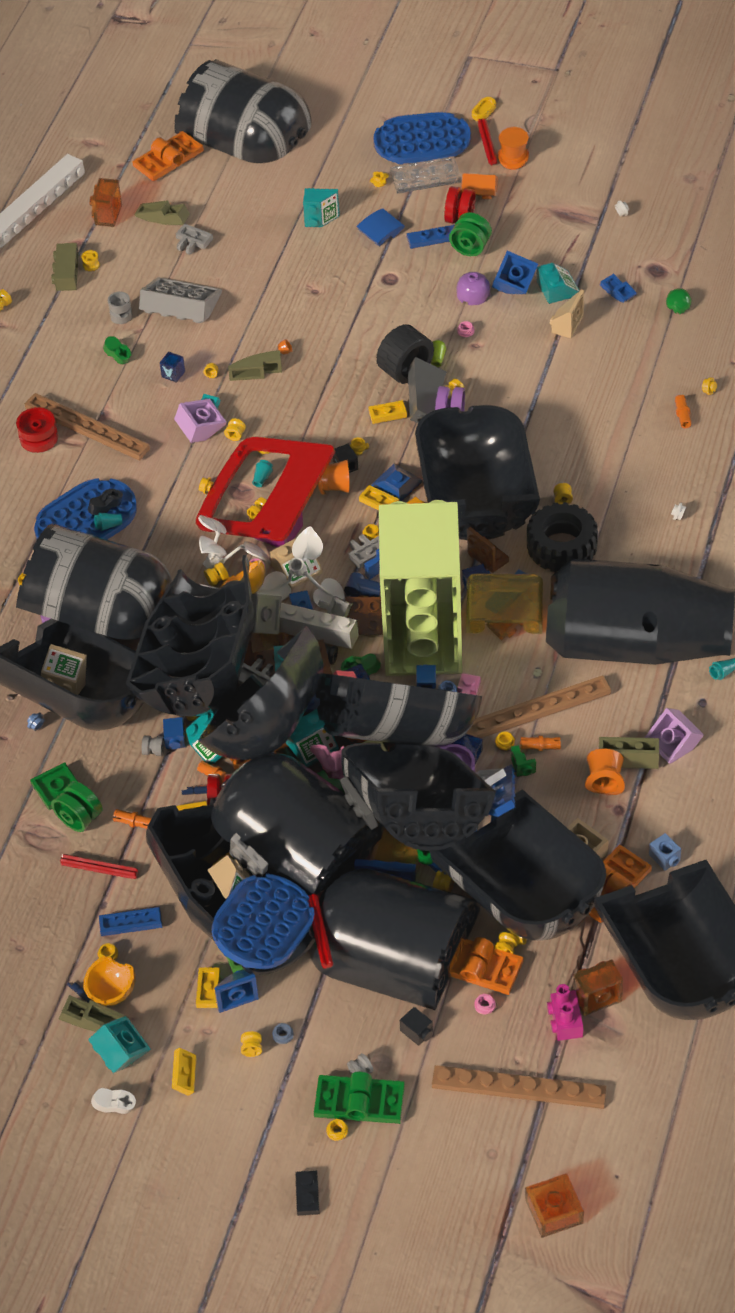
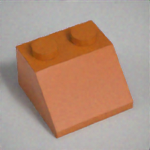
[461,173,498,199]

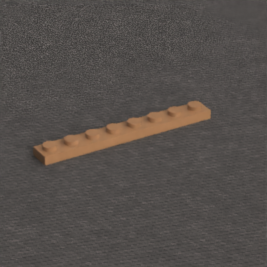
[24,393,150,461]
[464,675,611,743]
[432,1065,607,1109]

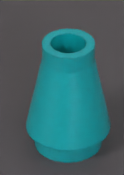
[252,460,273,488]
[94,513,122,531]
[709,658,735,680]

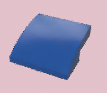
[356,208,405,247]

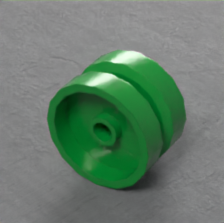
[449,212,492,257]
[51,781,103,832]

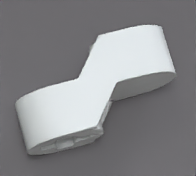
[91,1088,136,1114]

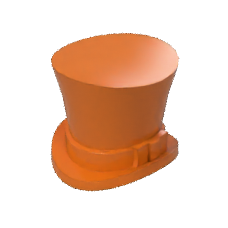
[498,127,529,170]
[318,460,349,495]
[585,749,625,795]

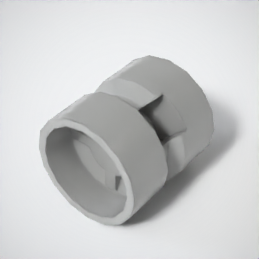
[108,291,133,324]

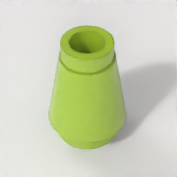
[431,340,447,367]

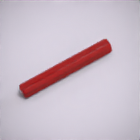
[478,118,497,165]
[60,854,138,879]
[307,894,333,969]

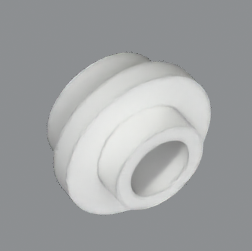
[615,200,629,217]
[671,502,686,520]

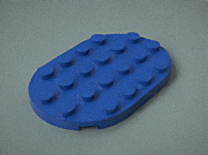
[373,112,471,165]
[34,478,137,540]
[212,874,314,969]

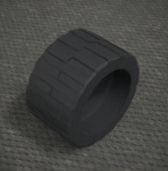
[376,324,434,384]

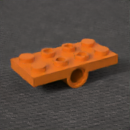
[133,131,204,182]
[588,844,652,923]
[450,937,524,995]

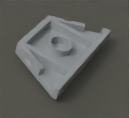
[230,833,268,877]

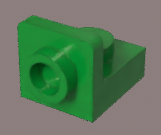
[511,745,536,777]

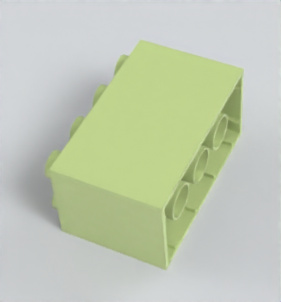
[379,500,462,676]

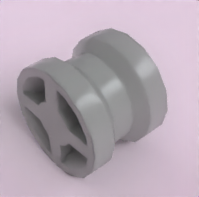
[347,1053,373,1074]

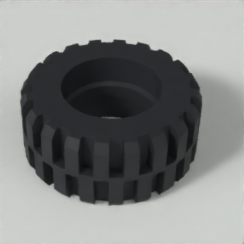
[527,502,598,572]

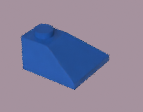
[492,251,538,294]
[371,464,422,501]
[214,970,259,1013]

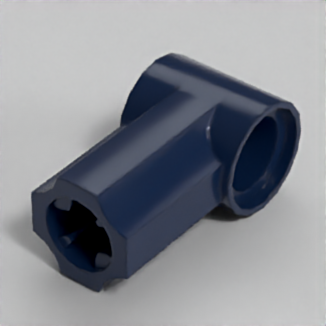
[344,572,381,597]

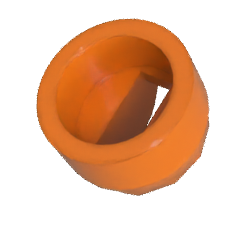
[278,339,292,355]

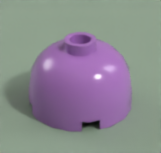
[456,272,490,305]

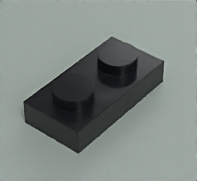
[295,1170,320,1216]

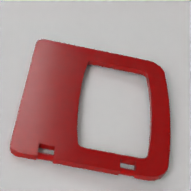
[196,437,335,541]

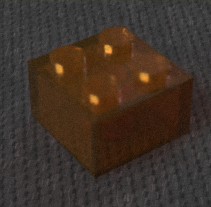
[90,178,122,227]
[573,959,623,1016]
[525,1173,584,1238]

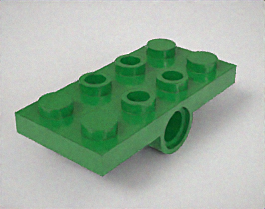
[314,1072,405,1124]

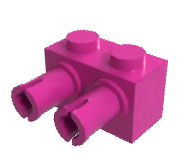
[547,984,583,1041]

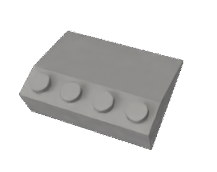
[139,277,222,323]

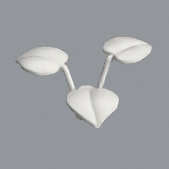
[198,515,271,569]
[256,526,345,609]

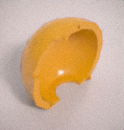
[221,560,265,594]
[83,956,136,1006]

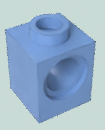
[649,833,681,871]

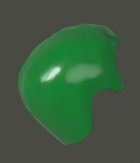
[666,288,691,314]

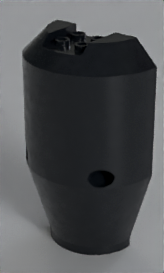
[126,555,255,717]
[546,558,735,665]
[146,797,315,975]

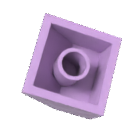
[174,399,227,443]
[644,708,704,764]

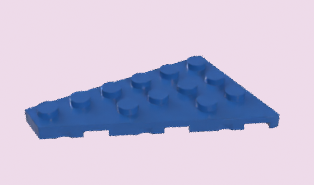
[488,764,515,817]

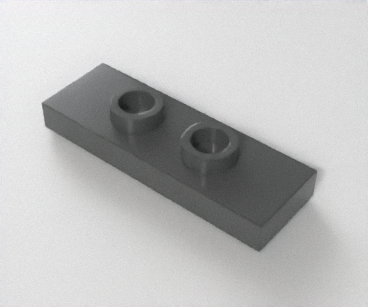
[340,777,378,830]

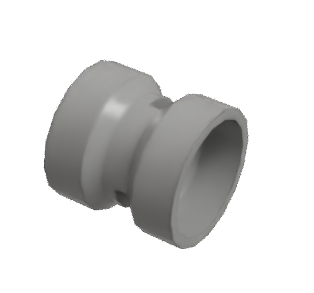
[142,735,165,756]

